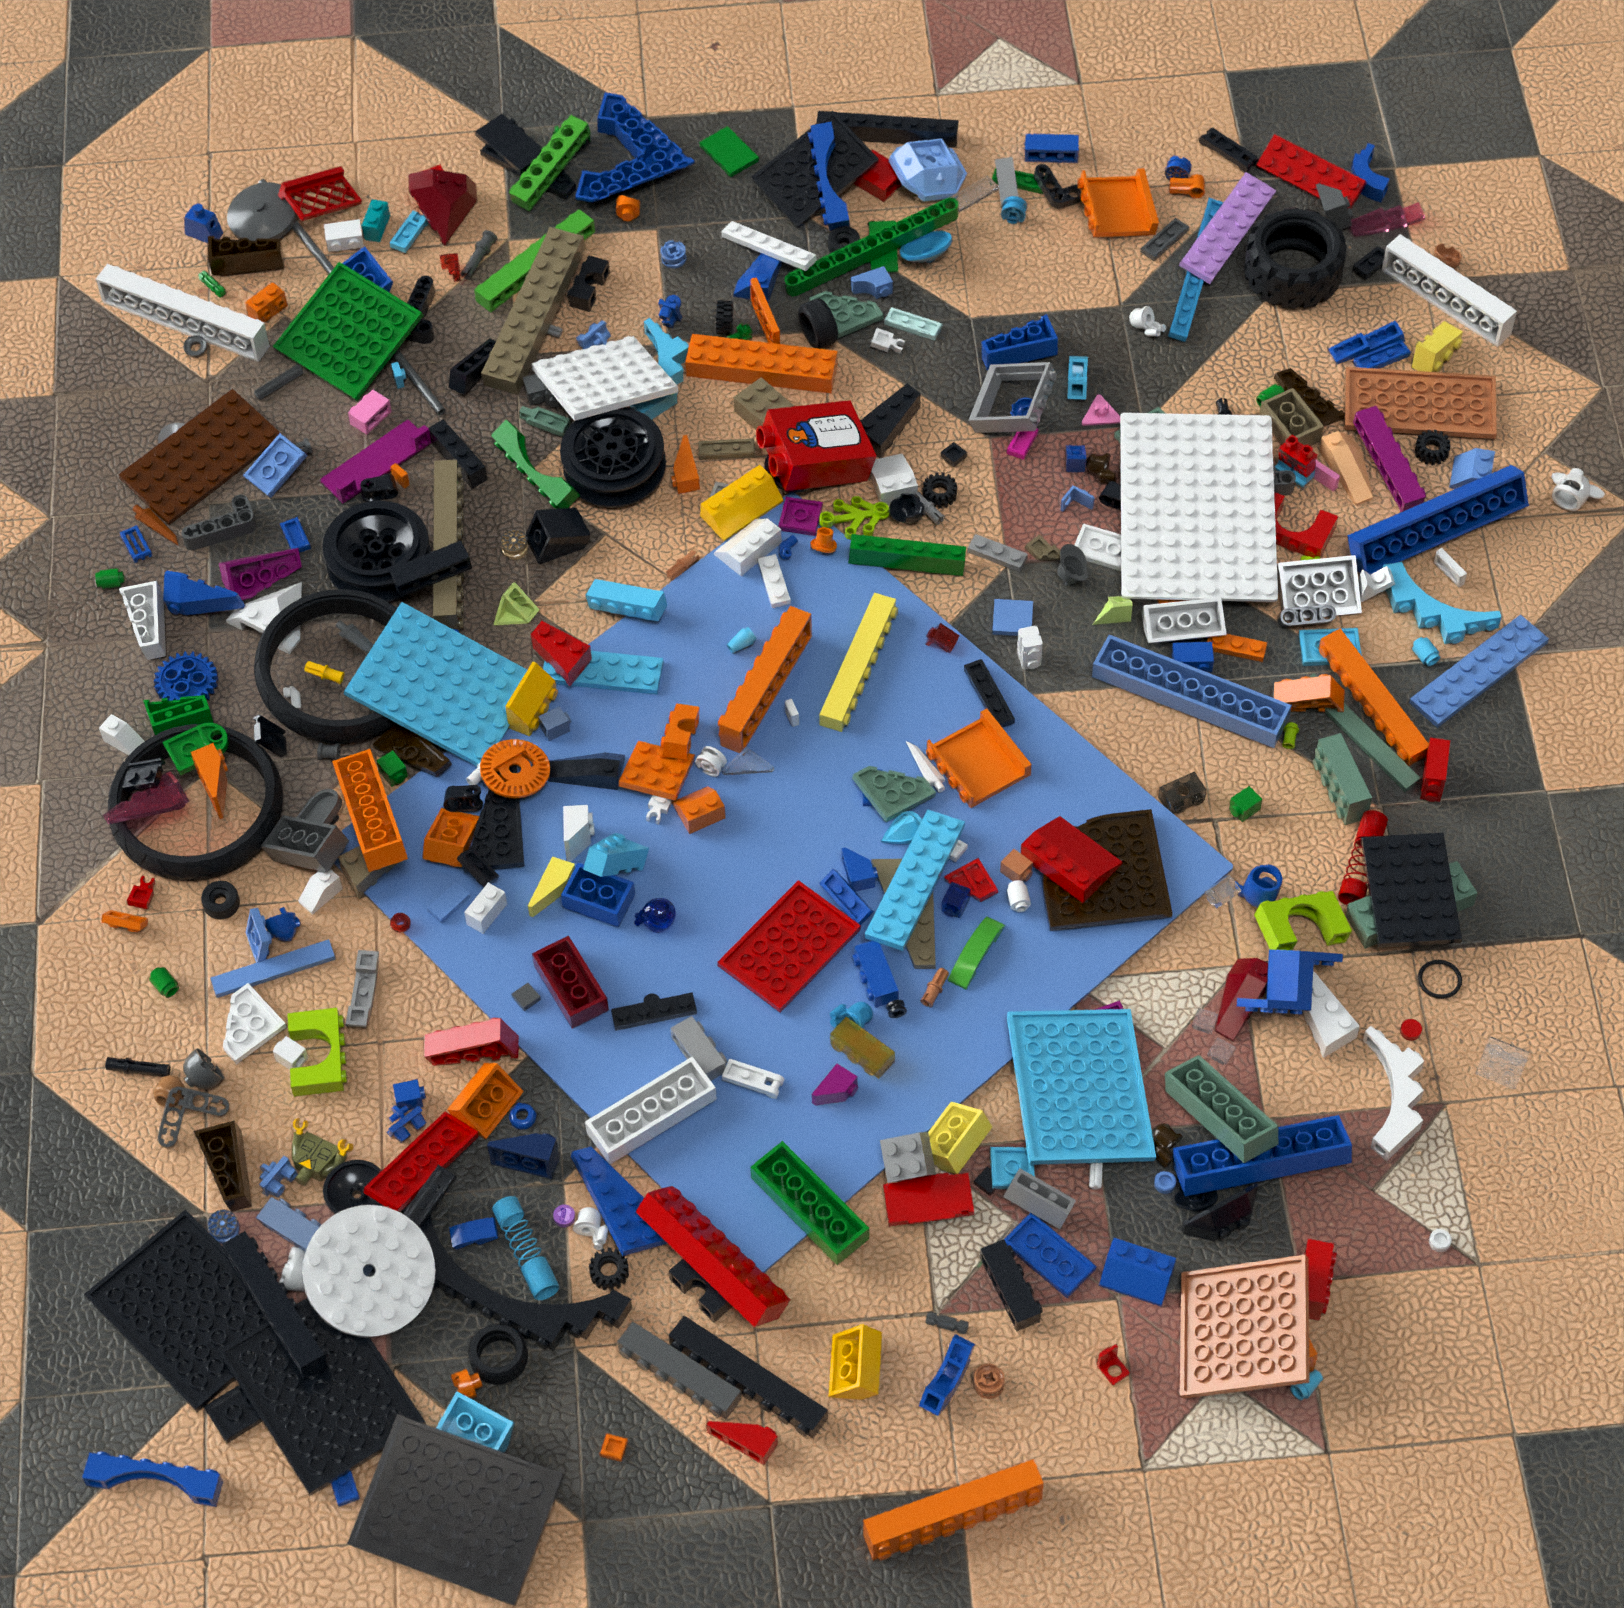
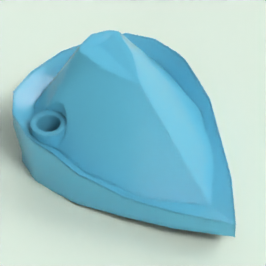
[881,811,922,844]

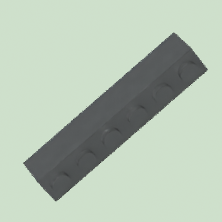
[617,1321,742,1420]

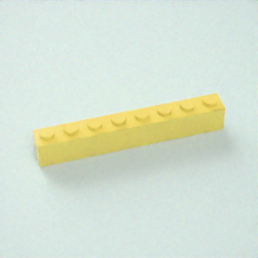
[819,593,898,732]

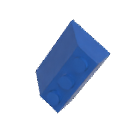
[342,247,393,292]
[1099,1238,1176,1307]

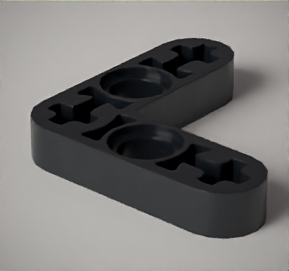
[1033,164,1082,209]

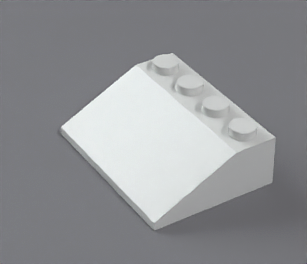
[1277,555,1362,621]

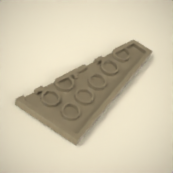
[871,859,936,969]

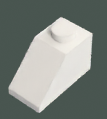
[99,714,145,755]
[298,869,342,915]

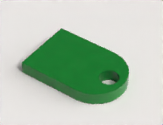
[163,723,229,776]

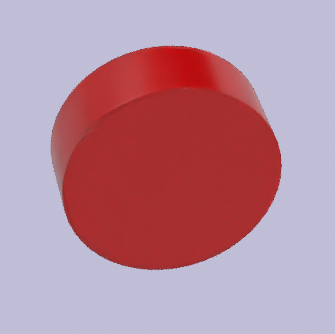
[1400,1019,1422,1041]

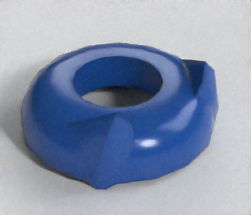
[509,1102,537,1130]

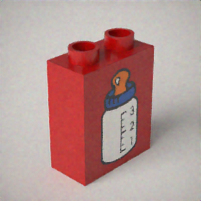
[756,400,877,491]

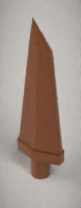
[133,505,179,546]

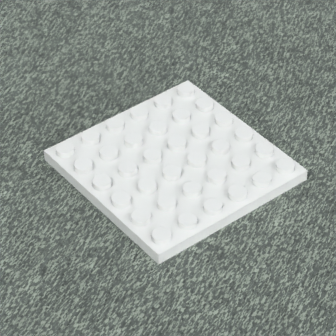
[532,336,678,421]

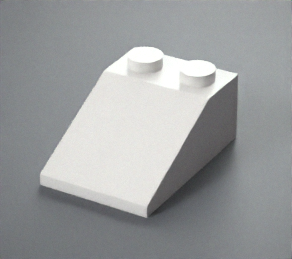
[870,454,918,506]

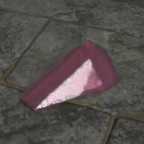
[102,771,190,824]

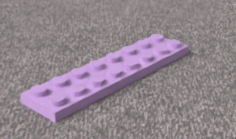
[1179,172,1276,284]

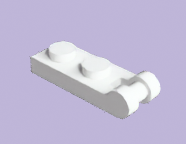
[722,1059,785,1099]

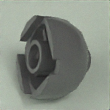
[183,1048,225,1090]

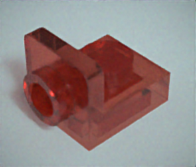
[440,253,461,282]
[925,623,960,653]

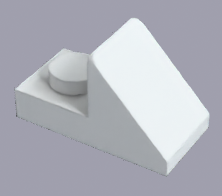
[1358,566,1395,602]

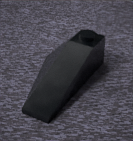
[548,752,625,790]

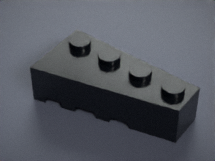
[860,383,921,458]

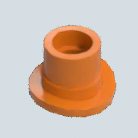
[810,527,837,553]

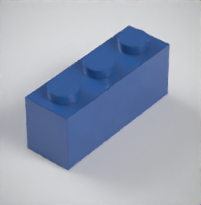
[1025,134,1079,163]
[852,941,899,1008]

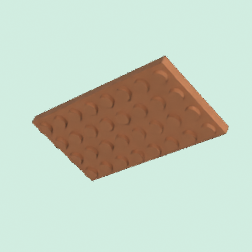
[1344,367,1497,439]

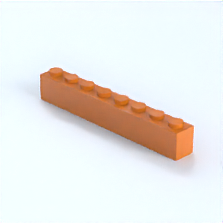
[1319,628,1429,766]

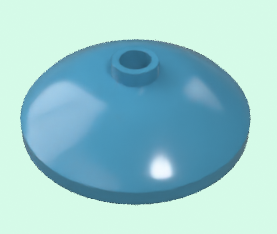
[900,231,953,263]

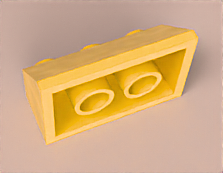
[505,662,558,736]
[828,1324,882,1400]

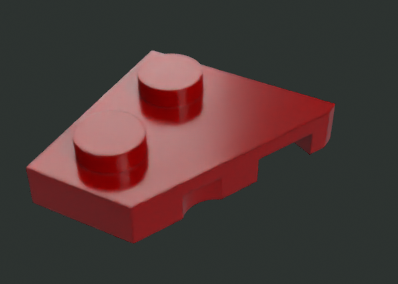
[944,858,999,902]

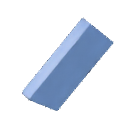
[243,433,308,498]

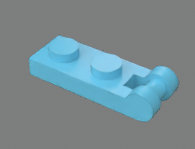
[389,210,429,253]

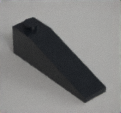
[448,338,496,394]

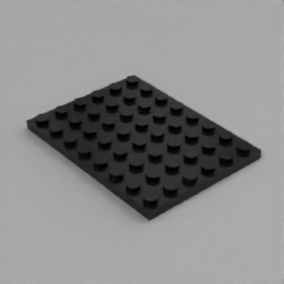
[84,1209,267,1413]
[218,1298,426,1496]
[347,1414,564,1606]

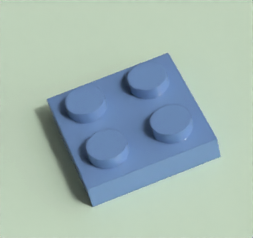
[245,908,272,963]

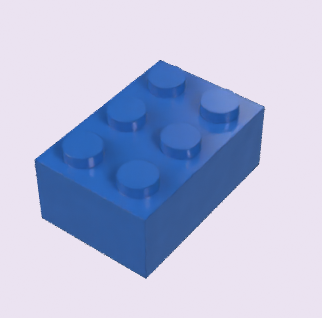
[561,863,635,927]

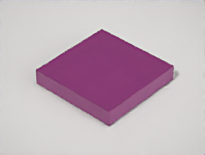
[778,497,823,536]

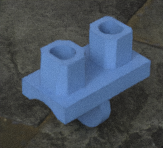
[576,320,611,349]
[259,1156,298,1197]

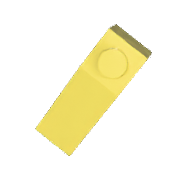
[528,856,575,917]

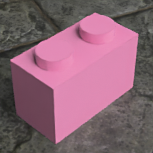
[348,390,392,435]

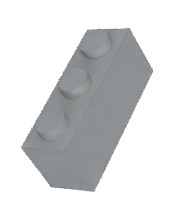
[670,1016,727,1081]
[1003,1168,1076,1229]

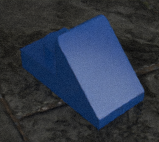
[1066,445,1086,472]

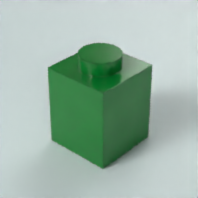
[376,750,408,787]
[1229,786,1262,822]

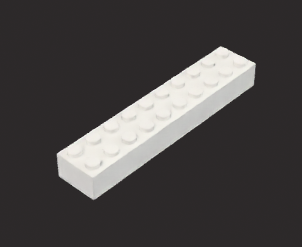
[96,264,270,362]

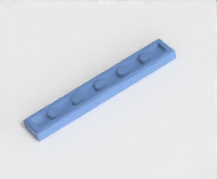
[210,939,336,998]

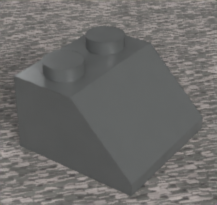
[1316,183,1354,230]

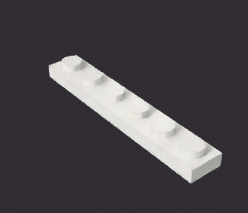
[721,221,817,271]

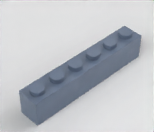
[256,1197,374,1276]

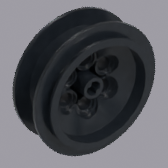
[560,407,666,508]
[323,501,431,602]

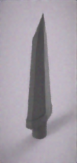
[336,620,373,653]

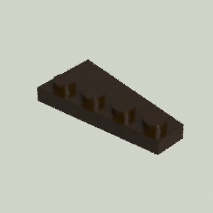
[1274,368,1345,426]
[372,724,452,777]

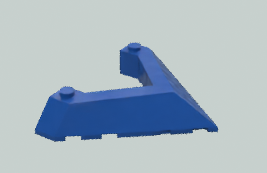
[575,92,695,202]

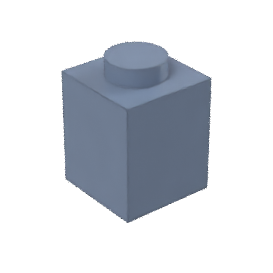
[538,706,571,741]

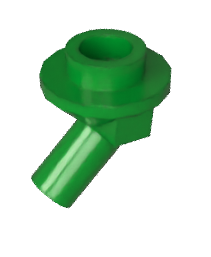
[727,323,753,340]

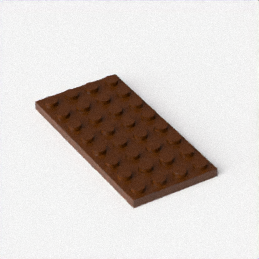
[118,389,280,525]

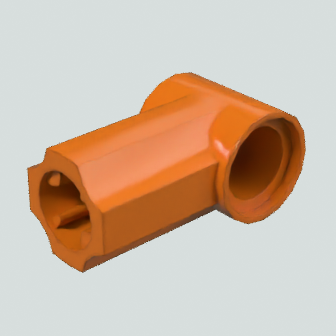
[1169,174,1205,198]

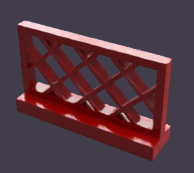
[278,166,362,221]

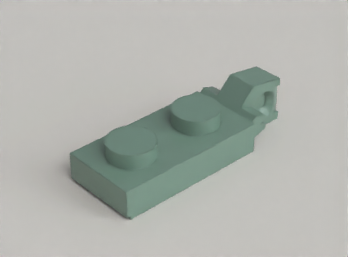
[519,406,571,437]

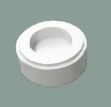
[1429,1229,1452,1252]

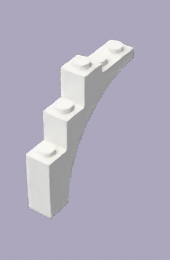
[1363,1026,1424,1161]

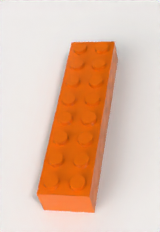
[685,334,838,394]
[718,606,812,754]
[332,749,408,872]
[863,1459,1044,1561]

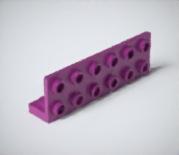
[320,420,431,504]

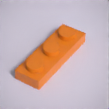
[1207,634,1267,662]

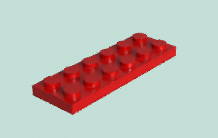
[1256,134,1367,209]
[364,1111,479,1212]

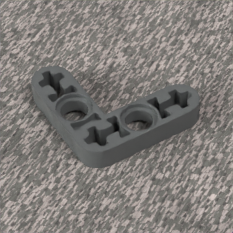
[157,1087,229,1147]

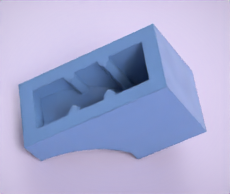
[851,266,893,299]

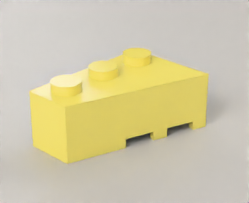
[1412,321,1463,372]

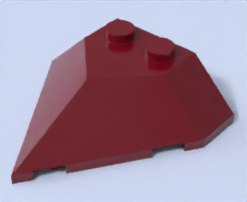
[408,169,477,246]

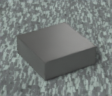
[511,983,541,1011]

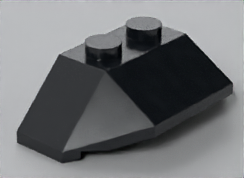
[1181,1183,1258,1242]

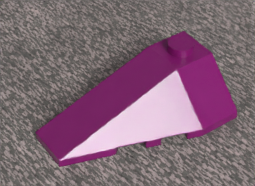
[219,548,302,600]

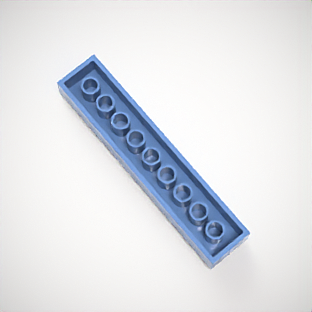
[1092,635,1292,748]

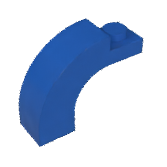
[1351,143,1390,203]
[919,1334,975,1416]

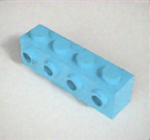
[585,579,668,621]

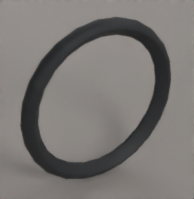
[1418,960,1462,999]

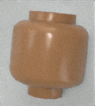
[153,1076,184,1107]

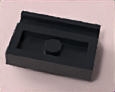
[253,714,287,757]
[122,758,166,792]

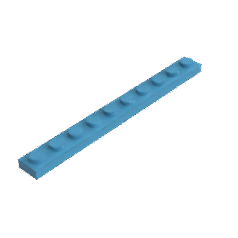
[1168,198,1224,342]

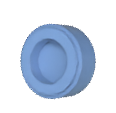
[1154,1171,1176,1194]

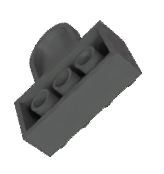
[261,789,349,872]

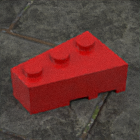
[531,621,592,686]

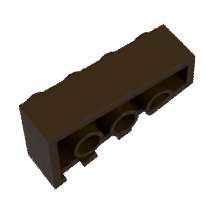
[193,1121,252,1212]

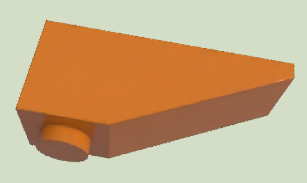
[671,435,700,494]

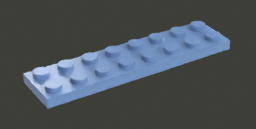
[1409,614,1549,728]

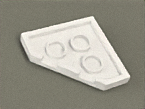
[223,983,286,1064]

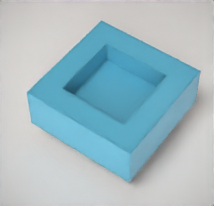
[391,362,406,389]

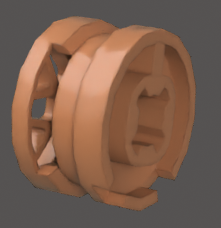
[973,1363,1005,1399]

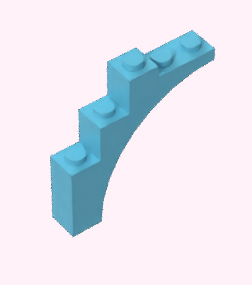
[630,318,689,419]
[1383,562,1502,644]

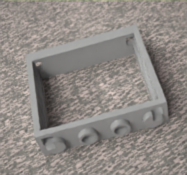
[968,362,1057,433]

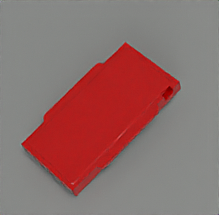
[883,1173,975,1227]

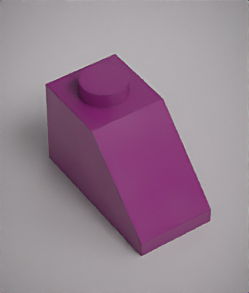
[812,1063,859,1106]

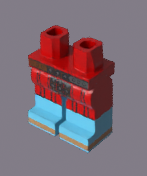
[1275,435,1318,490]

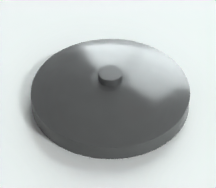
[227,182,298,241]

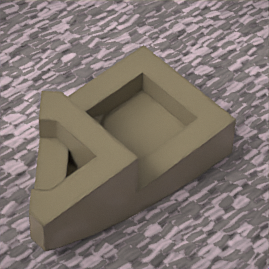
[1025,534,1060,561]

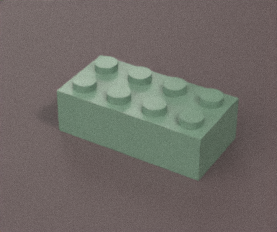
[1313,733,1372,825]

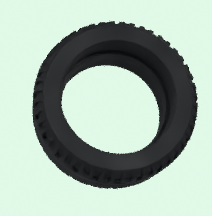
[798,298,838,349]
[468,1323,528,1385]

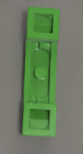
[948,917,1005,990]

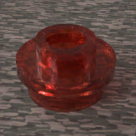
[390,913,411,933]

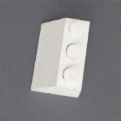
[714,518,782,576]

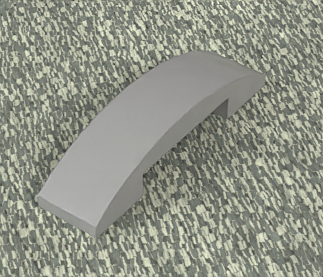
[346,950,379,1028]

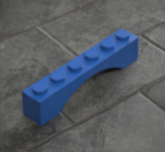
[808,122,850,231]
[82,1451,223,1507]

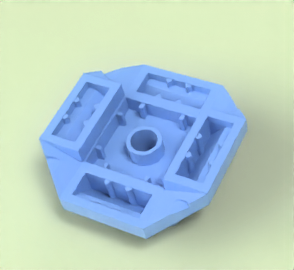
[889,139,967,201]

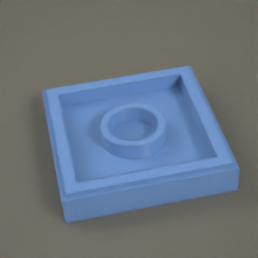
[992,599,1033,636]

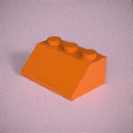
[447,1063,524,1139]

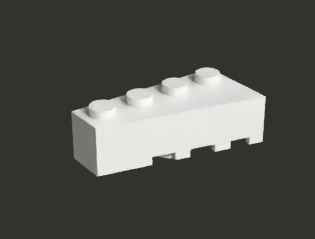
[119,581,166,660]
[1303,971,1359,1058]

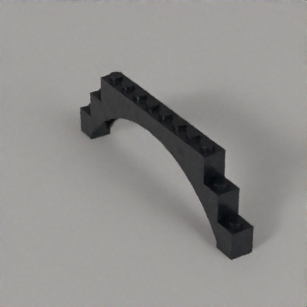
[401,1201,633,1351]

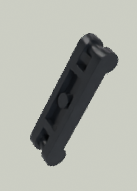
[1198,128,1259,173]

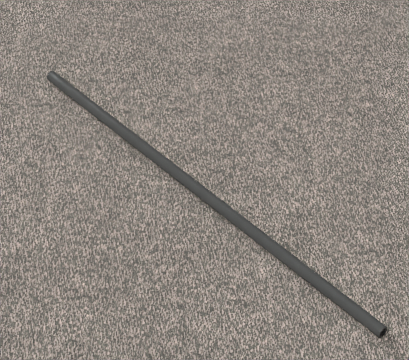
[258,179,446,416]

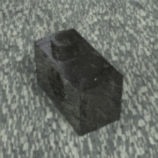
[1158,771,1207,814]

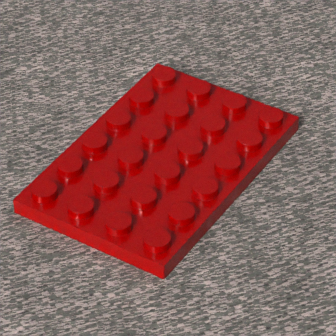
[717,880,861,1013]

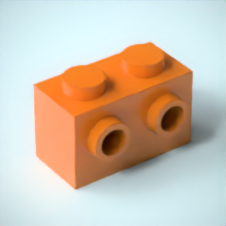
[245,282,288,323]

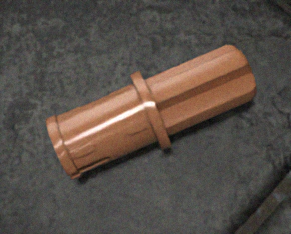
[666,550,699,580]
[920,968,949,1007]

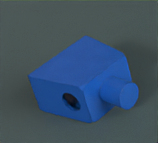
[184,203,224,243]

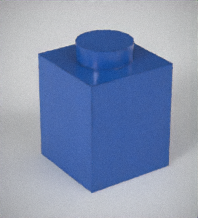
[393,1079,426,1110]

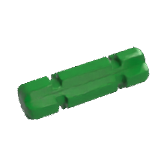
[198,271,226,297]

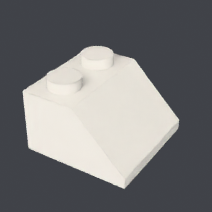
[563,805,595,862]

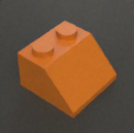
[672,786,726,834]

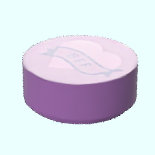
[553,1205,575,1227]

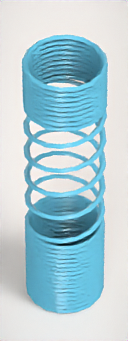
[492,1196,560,1300]

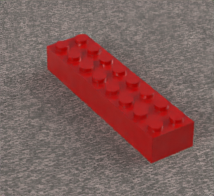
[636,1186,791,1327]

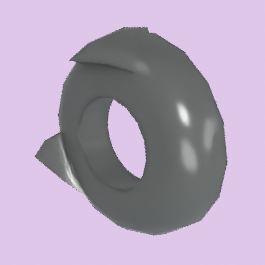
[183,335,208,357]

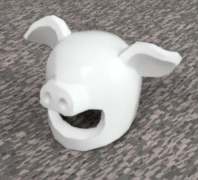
[1551,468,1605,511]

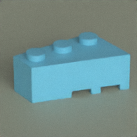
[583,833,649,877]

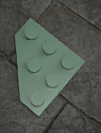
[809,291,883,338]
[852,766,936,822]

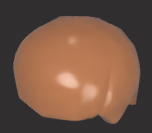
[1434,243,1462,269]

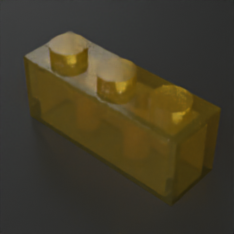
[830,1017,895,1079]

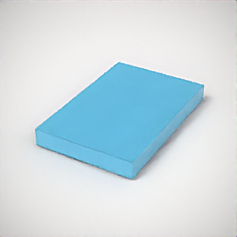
[1299,628,1362,666]

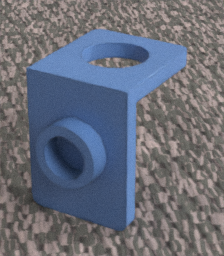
[1060,485,1095,511]

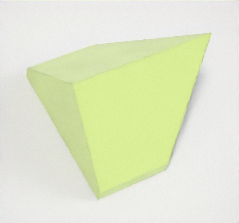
[493,582,540,625]
[1092,596,1133,625]

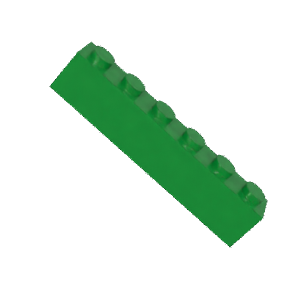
[848,534,966,576]

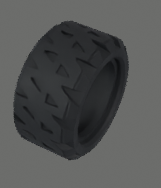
[1244,207,1347,309]

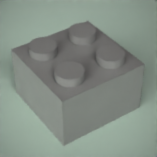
[880,1132,936,1183]

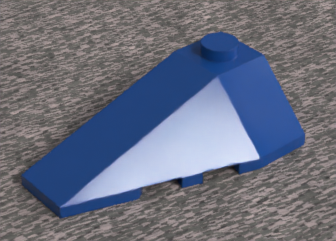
[733,253,782,303]
[163,570,245,615]

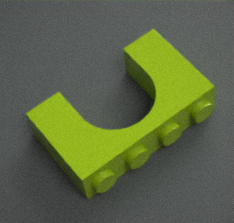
[1254,891,1352,950]
[287,1008,347,1097]

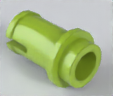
[1282,722,1299,749]

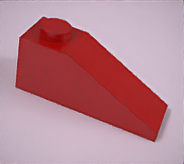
[706,1421,778,1465]

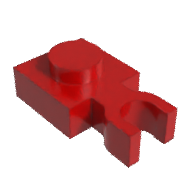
[127,876,155,909]

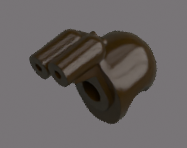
[1086,453,1117,484]
[1152,1123,1183,1168]

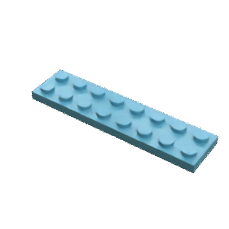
[865,809,965,951]

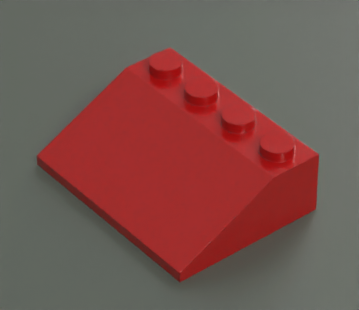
[1021,816,1123,903]

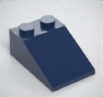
[487,1133,560,1179]

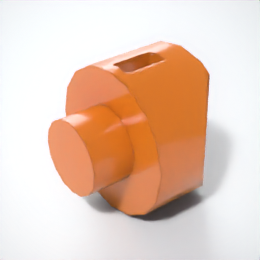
[616,195,640,221]
[451,1369,483,1399]

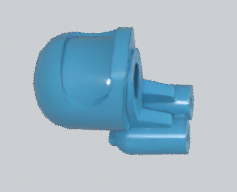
[829,1002,873,1031]

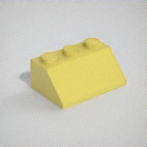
[928,1102,992,1174]

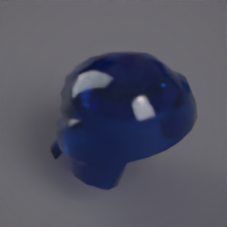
[634,898,676,933]

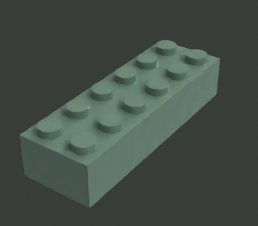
[1346,861,1477,949]
[1165,1055,1278,1163]

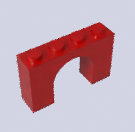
[1274,492,1338,558]

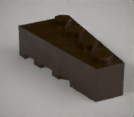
[208,236,284,276]

